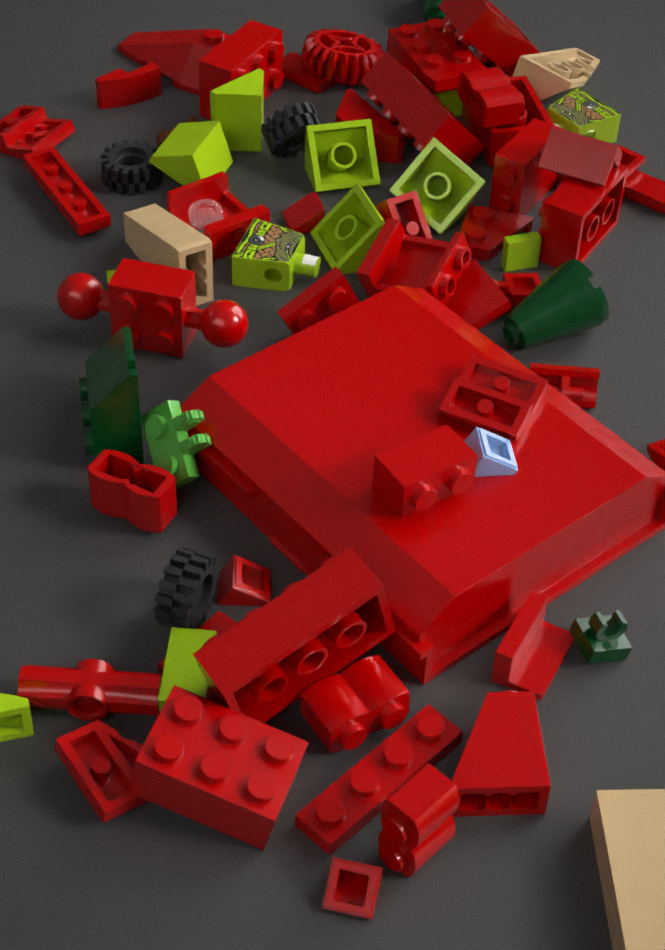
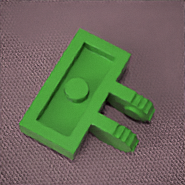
[141,400,212,490]

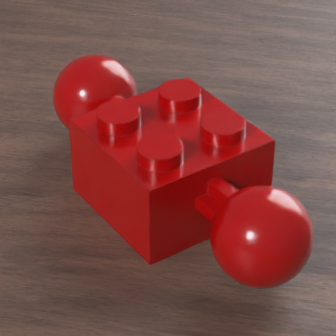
[57,258,249,357]

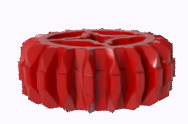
[301,28,384,86]

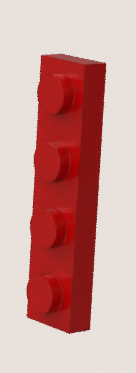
[23,146,111,236]
[295,704,464,856]

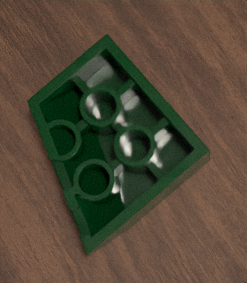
[79,327,144,464]

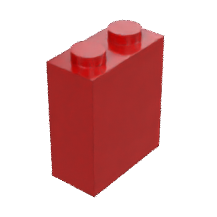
[489,118,564,215]

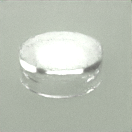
[188,199,223,233]

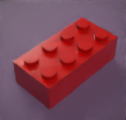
[361,51,486,166]
[193,547,396,723]

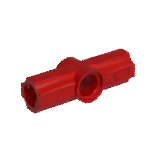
[17,658,163,721]

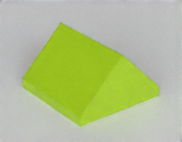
[210,68,264,152]
[304,119,381,193]
[149,121,233,186]
[389,137,486,235]
[310,183,385,275]

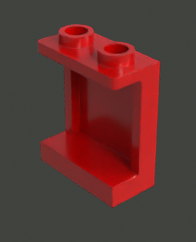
[166,171,270,261]
[356,218,472,305]

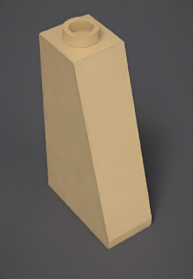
[123,203,214,306]
[589,789,665,950]

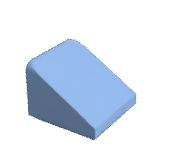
[464,427,518,477]

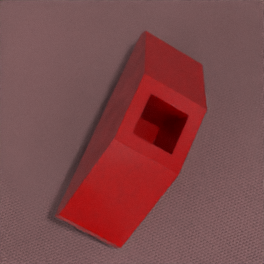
[336,89,405,164]

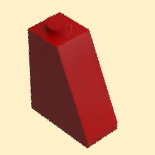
[452,690,551,817]

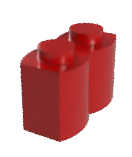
[457,67,525,128]
[87,450,177,533]
[300,655,410,753]
[378,763,460,878]

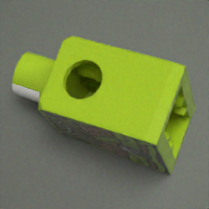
[547,88,621,143]
[232,218,321,291]

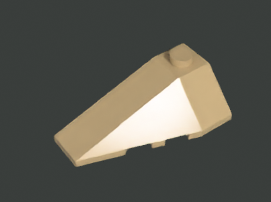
[512,48,600,102]

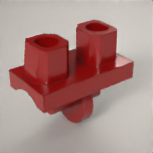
[529,363,600,408]

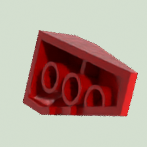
[117,29,230,95]

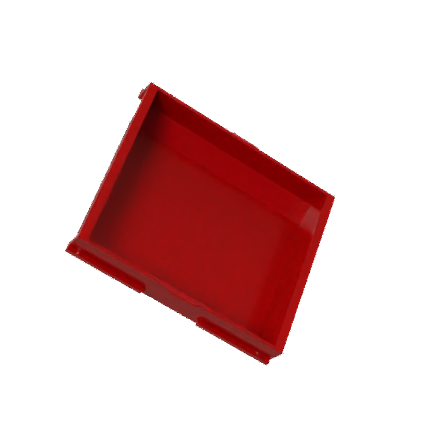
[180,285,665,685]

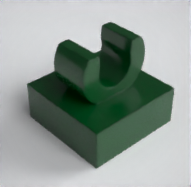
[569,610,632,664]

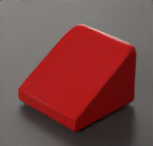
[282,192,325,234]
[217,555,271,606]
[322,857,384,919]

